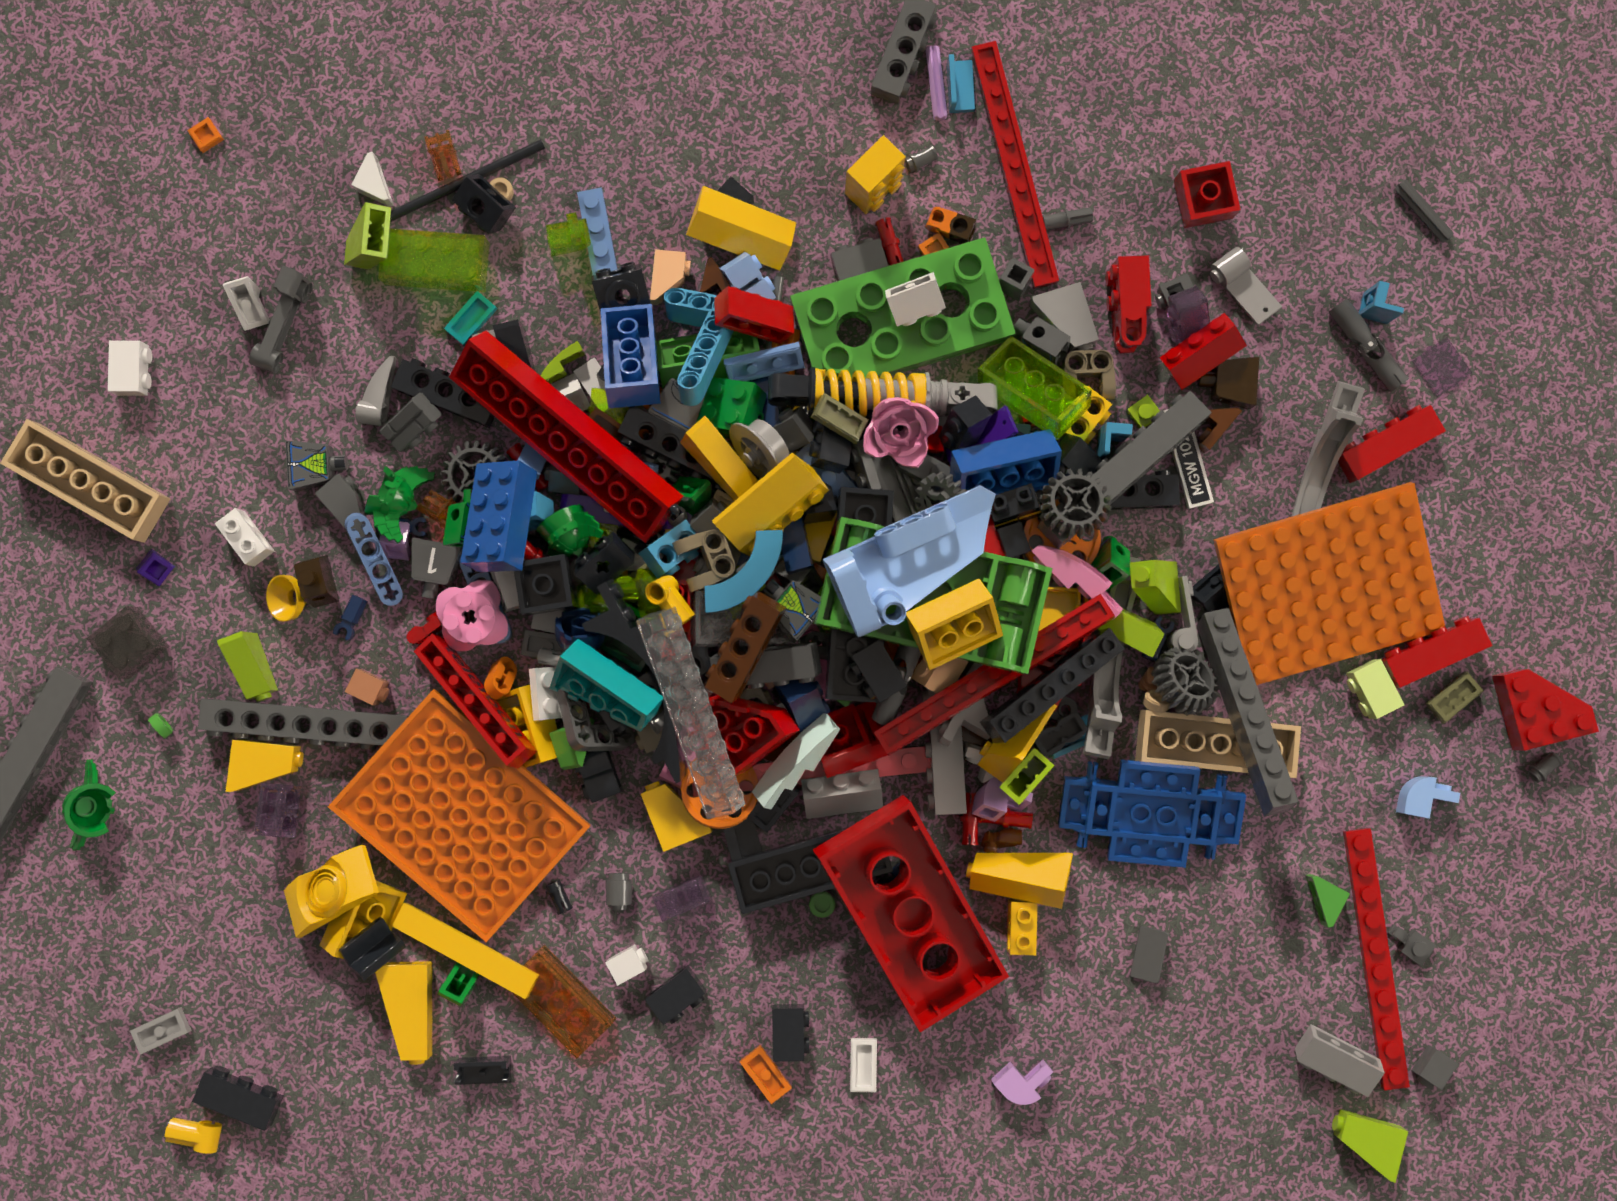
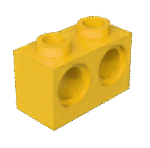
[1054,386,1112,444]
[1007,899,1037,956]

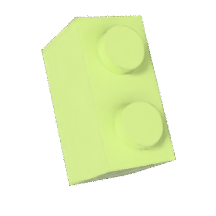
[1346,659,1404,719]

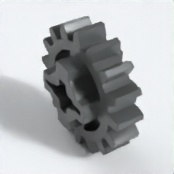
[915,472,967,511]

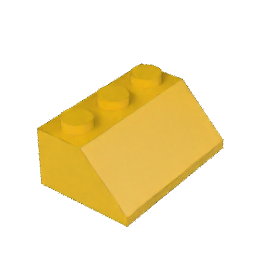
[906,579,1003,670]
[495,685,557,768]
[977,704,1057,783]
[319,880,407,959]

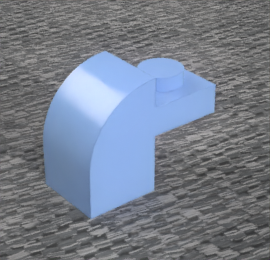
[1396,776,1460,819]

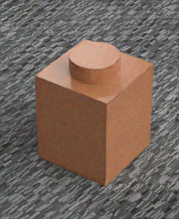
[345,669,390,705]

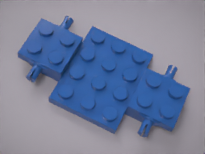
[1058,760,1246,868]

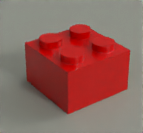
[1174,161,1241,228]

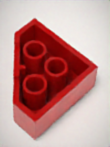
[1492,669,1599,751]
[687,695,800,778]

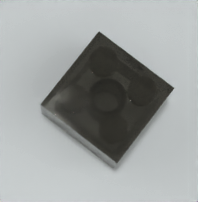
[86,606,170,679]

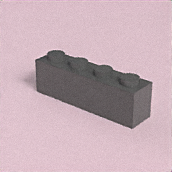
[710,641,822,689]

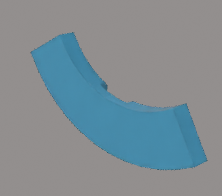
[704,530,783,613]

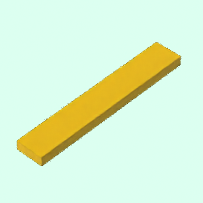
[392,902,539,999]

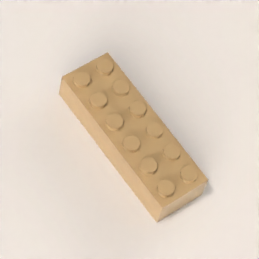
[0,419,171,543]
[1135,710,1301,778]

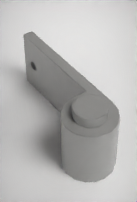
[1210,247,1282,326]
[1166,576,1198,653]

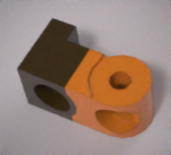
[925,207,977,245]

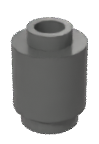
[606,873,632,910]

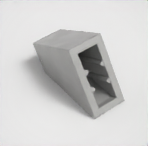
[1029,282,1099,352]

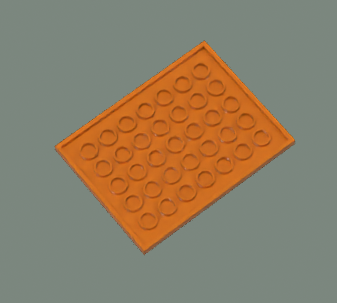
[1213,482,1445,685]
[328,689,591,942]

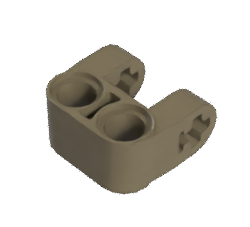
[1061,350,1116,401]
[672,529,735,592]

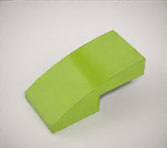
[541,341,585,384]

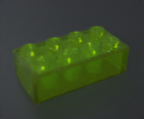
[378,228,490,292]
[978,336,1092,440]

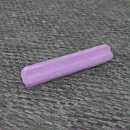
[926,45,947,121]

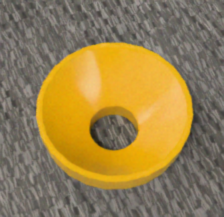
[266,575,306,622]

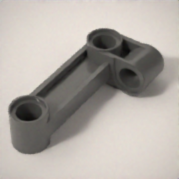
[249,265,313,374]

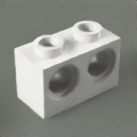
[215,508,275,567]

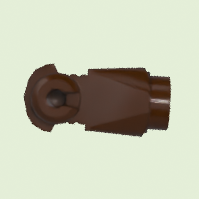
[981,827,1022,853]

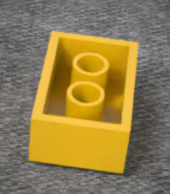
[845,135,906,214]

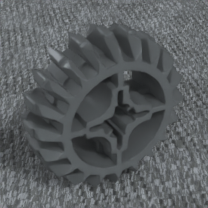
[440,440,506,503]
[1039,468,1111,539]
[1151,647,1220,716]

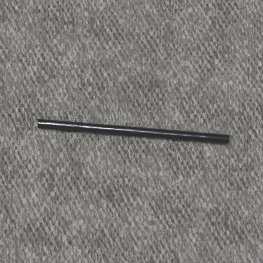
[390,139,545,222]

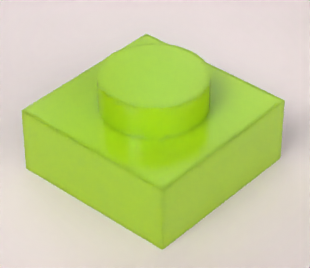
[1126,394,1160,429]

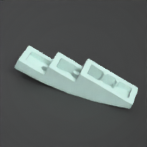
[752,713,840,809]

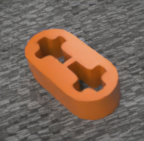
[484,656,517,700]

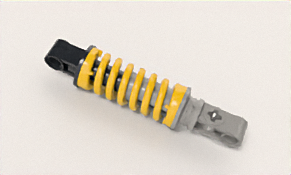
[768,367,998,417]

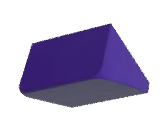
[136,549,175,586]

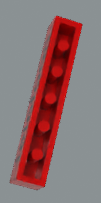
[414,634,537,769]

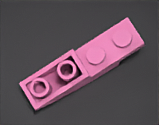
[1032,545,1123,620]

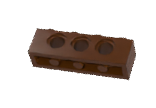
[705,592,787,703]

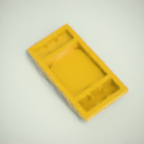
[284,845,379,938]

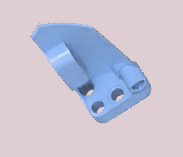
[823,485,996,638]

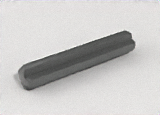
[1395,180,1454,243]

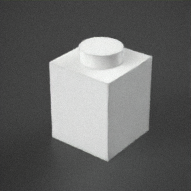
[605,944,648,986]

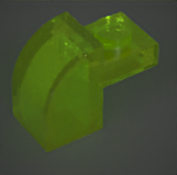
[546,212,591,257]
[614,568,664,617]

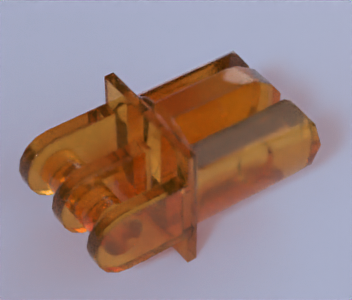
[424,129,462,181]
[416,490,456,529]

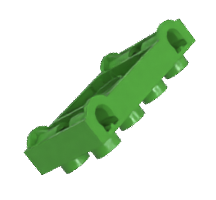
[814,517,1053,674]

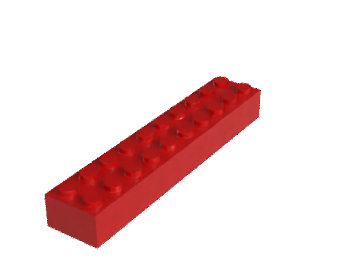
[449,331,684,543]

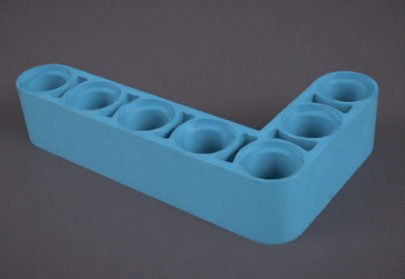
[664,288,734,406]

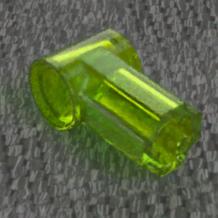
[575,585,609,613]

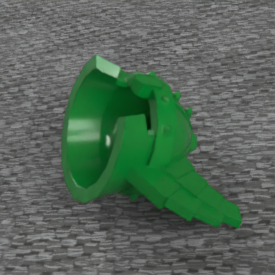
[364,466,435,544]
[536,505,604,558]
[62,759,116,851]

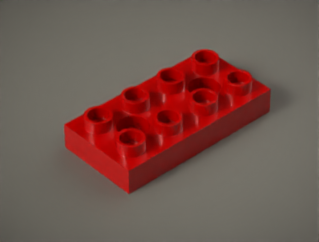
[813,795,1009,1033]

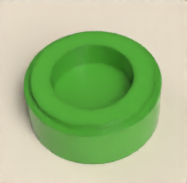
[148,713,173,738]
[809,891,835,918]

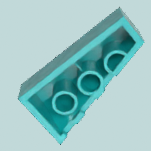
[549,639,664,732]

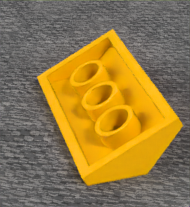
[686,186,796,271]

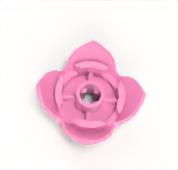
[863,397,939,468]
[436,580,508,651]

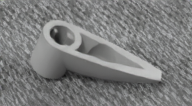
[355,356,397,426]

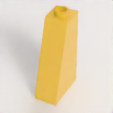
[680,416,758,501]
[966,853,1073,909]
[375,961,432,1065]

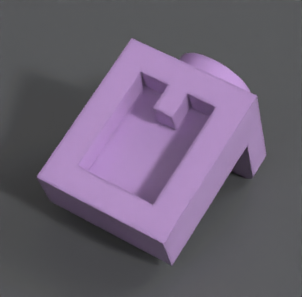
[379,522,411,560]

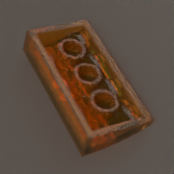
[512,944,617,1059]

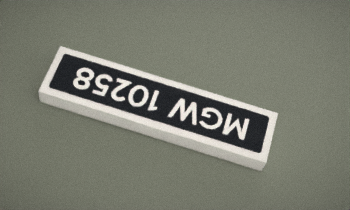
[1164,409,1214,509]

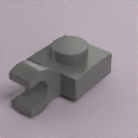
[1387,924,1436,966]

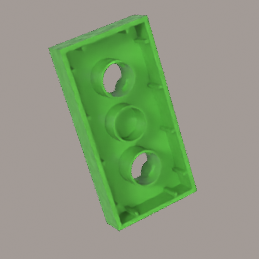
[790,237,1016,379]

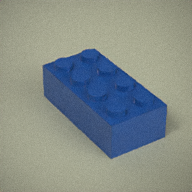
[600,304,661,408]
[950,429,1062,495]
[460,460,537,572]

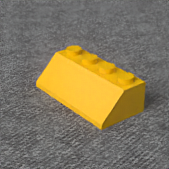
[712,453,829,557]

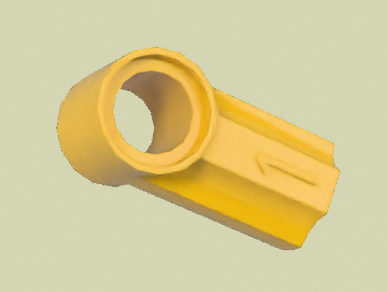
[645,575,695,629]
[164,1117,222,1154]

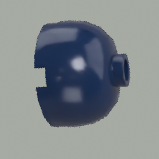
[555,608,606,651]

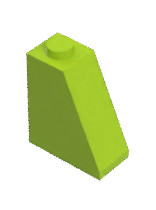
[344,202,391,269]
[1130,560,1181,615]
[1097,609,1164,657]
[217,631,278,702]
[999,748,1055,805]
[1332,1109,1408,1183]

